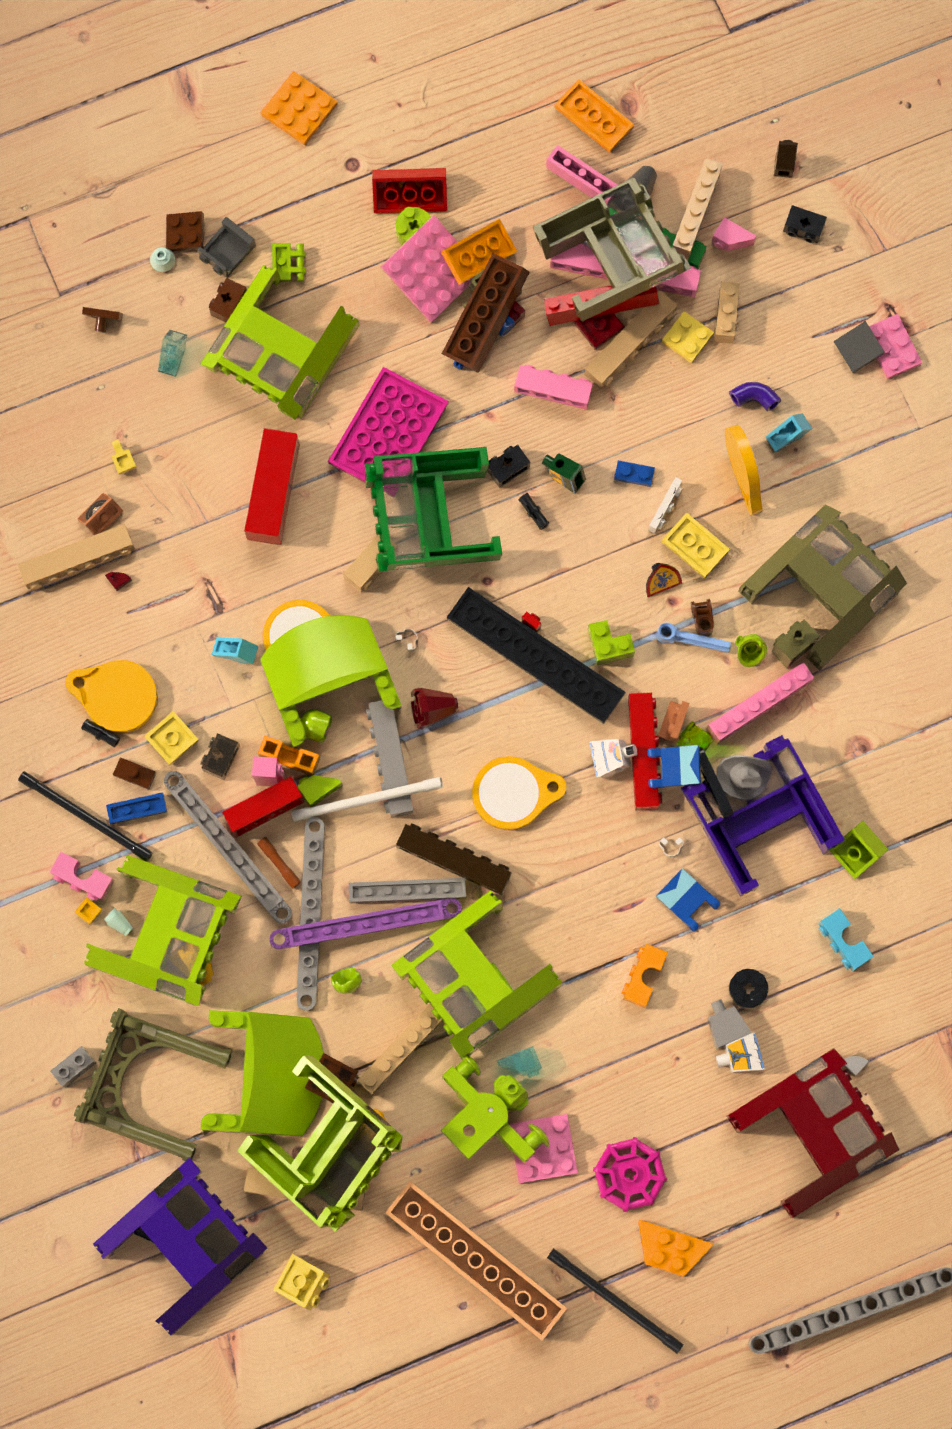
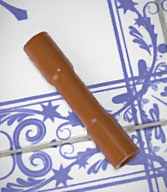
[257,837,301,889]

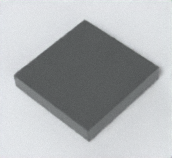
[834,321,885,373]

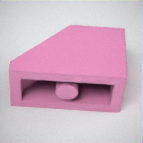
[712,217,756,251]

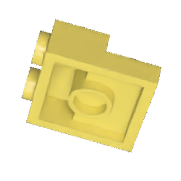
[273,1254,330,1310]

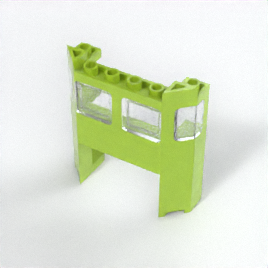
[200,265,360,420]
[84,855,242,1006]
[391,890,562,1058]

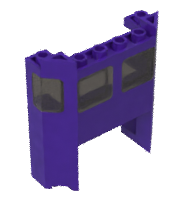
[93,1158,267,1336]

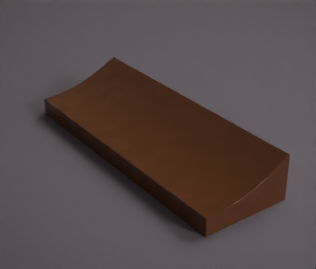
[441,253,530,373]

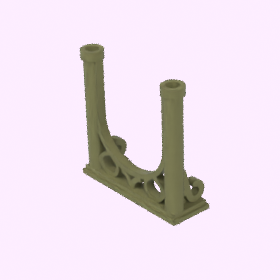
[74,1008,232,1161]

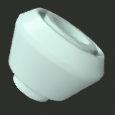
[150,247,175,272]

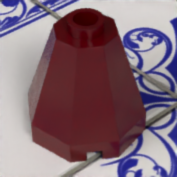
[411,688,458,729]

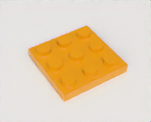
[260,71,337,145]

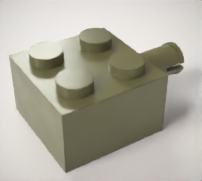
[772,619,820,669]

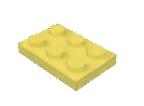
[662,513,730,578]

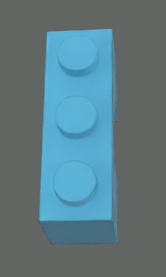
[818,908,874,971]

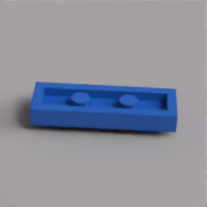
[106,792,167,824]

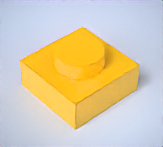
[75,897,102,925]

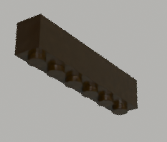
[396,823,512,896]

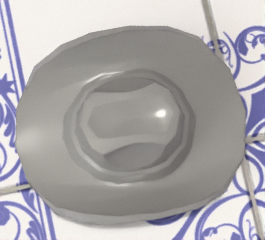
[716,755,772,800]

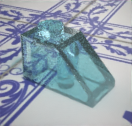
[497,1046,542,1078]

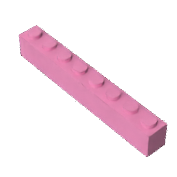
[550,244,701,297]

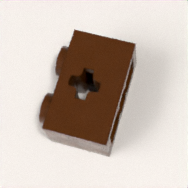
[209,278,247,323]

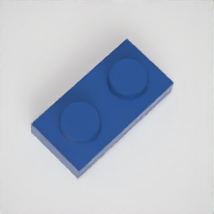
[614,460,655,487]

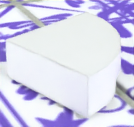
[844,1056,869,1076]

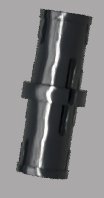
[518,493,550,530]
[81,719,120,748]

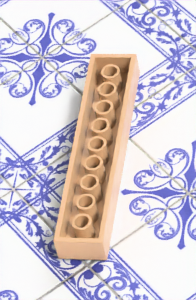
[385,1182,567,1340]

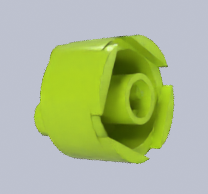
[395,207,431,245]

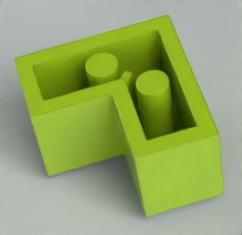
[588,620,635,665]

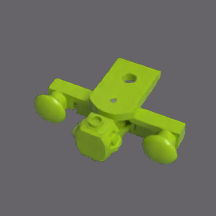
[441,1055,550,1164]

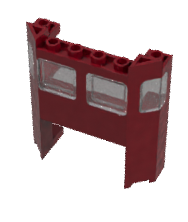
[726,1048,899,1218]

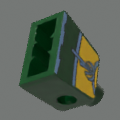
[542,453,586,494]

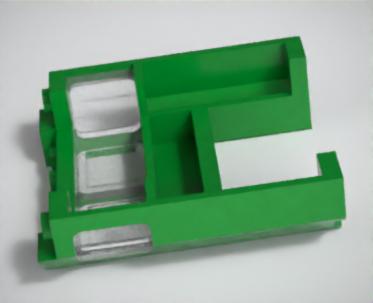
[365,447,502,572]

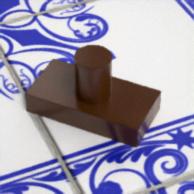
[82,307,123,332]
[113,757,156,790]

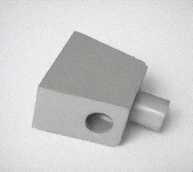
[708,999,751,1049]

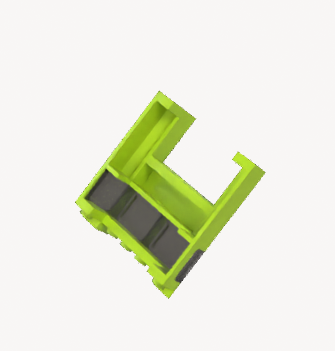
[238,1056,403,1232]

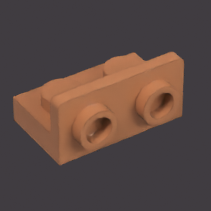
[658,701,690,743]

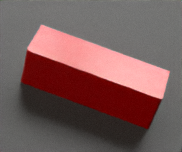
[244,428,300,545]

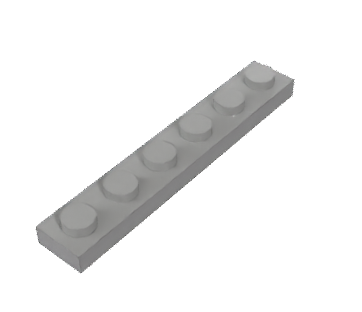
[349,878,466,903]

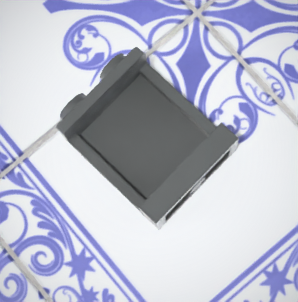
[197,217,256,278]

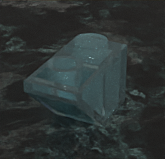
[158,330,187,377]

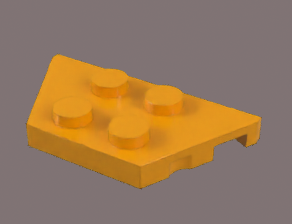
[638,1220,713,1277]

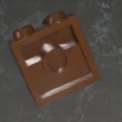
[305,1053,359,1103]

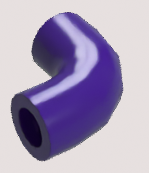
[729,382,781,411]

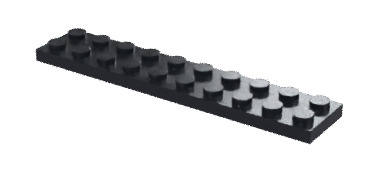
[447,587,626,724]

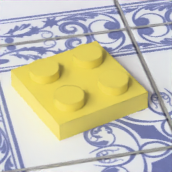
[662,311,714,363]
[144,711,199,765]

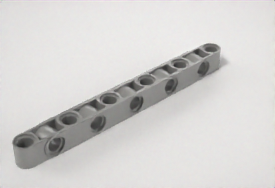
[748,1267,952,1354]

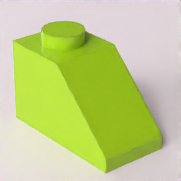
[297,775,343,807]

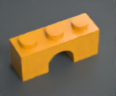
[258,736,320,776]
[621,944,668,1008]

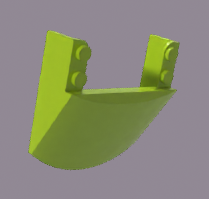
[260,615,402,748]
[201,1010,324,1136]

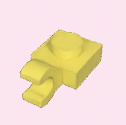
[111,439,137,475]

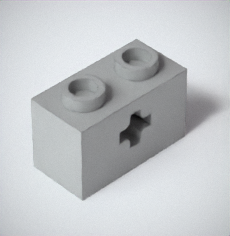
[50,1046,96,1088]

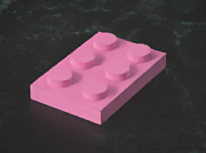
[869,314,922,379]

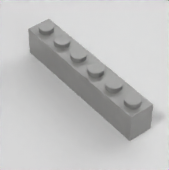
[366,700,414,818]

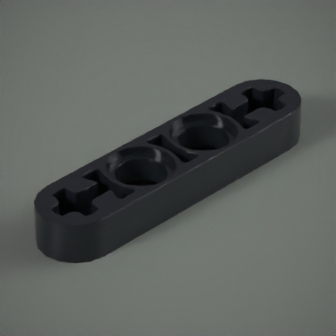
[699,747,734,819]

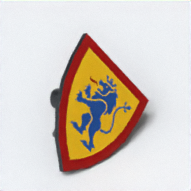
[646,563,682,597]

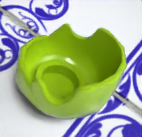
[330,968,362,994]

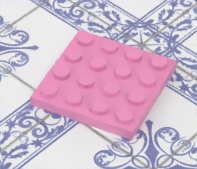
[380,216,476,322]

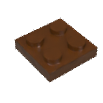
[166,211,204,252]

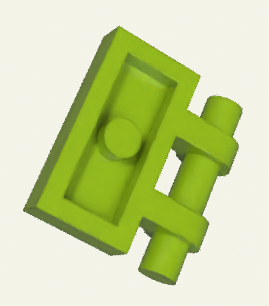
[272,243,306,282]

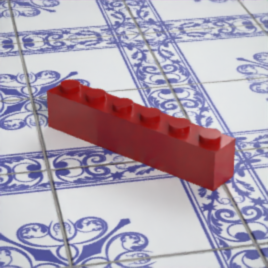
[544,282,659,326]
[628,692,662,810]

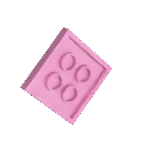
[509,1114,578,1183]

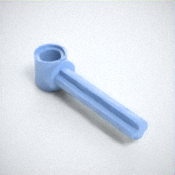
[656,623,731,653]

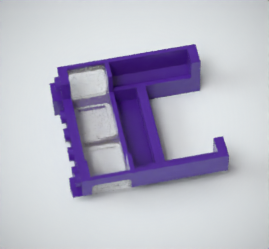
[681,735,845,897]

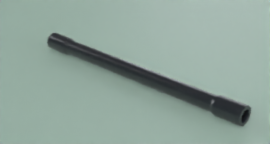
[18,771,153,862]
[547,1248,684,1354]

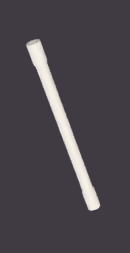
[291,777,443,822]

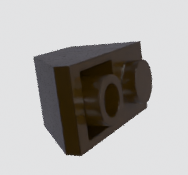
[774,140,798,178]

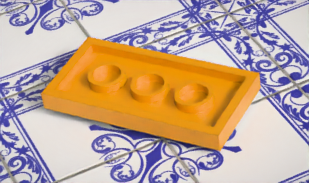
[554,79,634,153]
[441,218,517,285]

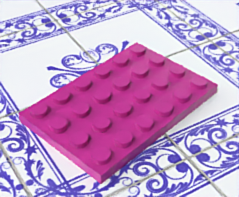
[328,367,449,498]

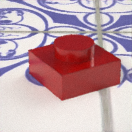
[522,611,541,632]

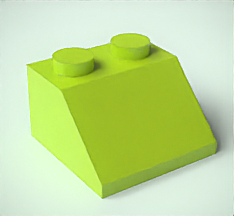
[829,821,889,879]

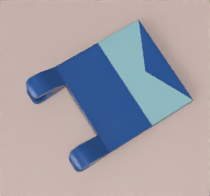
[647,745,701,789]
[656,868,720,932]

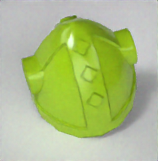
[735,634,767,668]

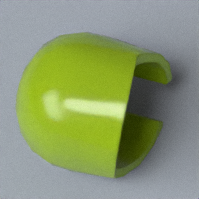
[301,709,332,743]

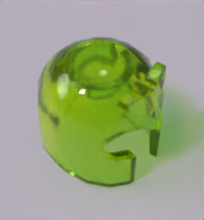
[676,721,714,752]

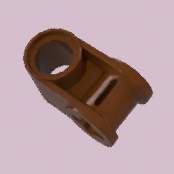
[691,599,714,637]

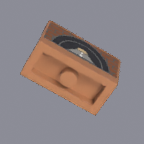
[77,493,123,535]

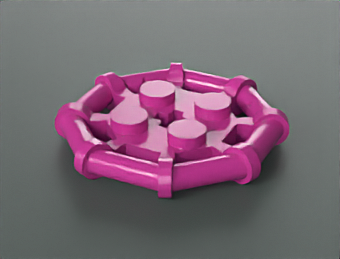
[593,1137,667,1212]

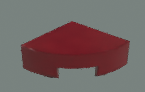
[105,572,132,591]

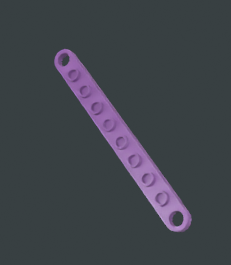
[269,898,462,950]

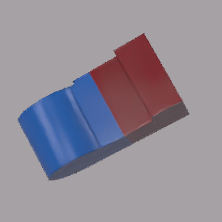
[499,301,525,337]

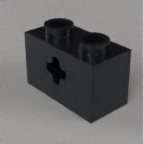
[783,205,827,243]
[487,444,531,488]

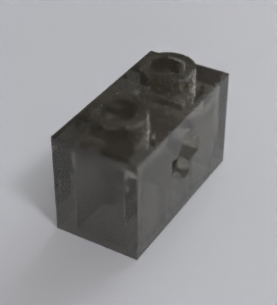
[200,733,240,780]

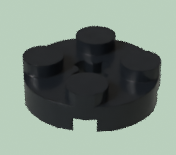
[729,969,768,1008]

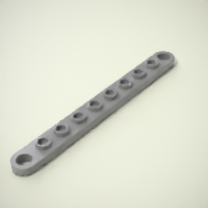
[164,771,292,924]
[297,817,325,1011]

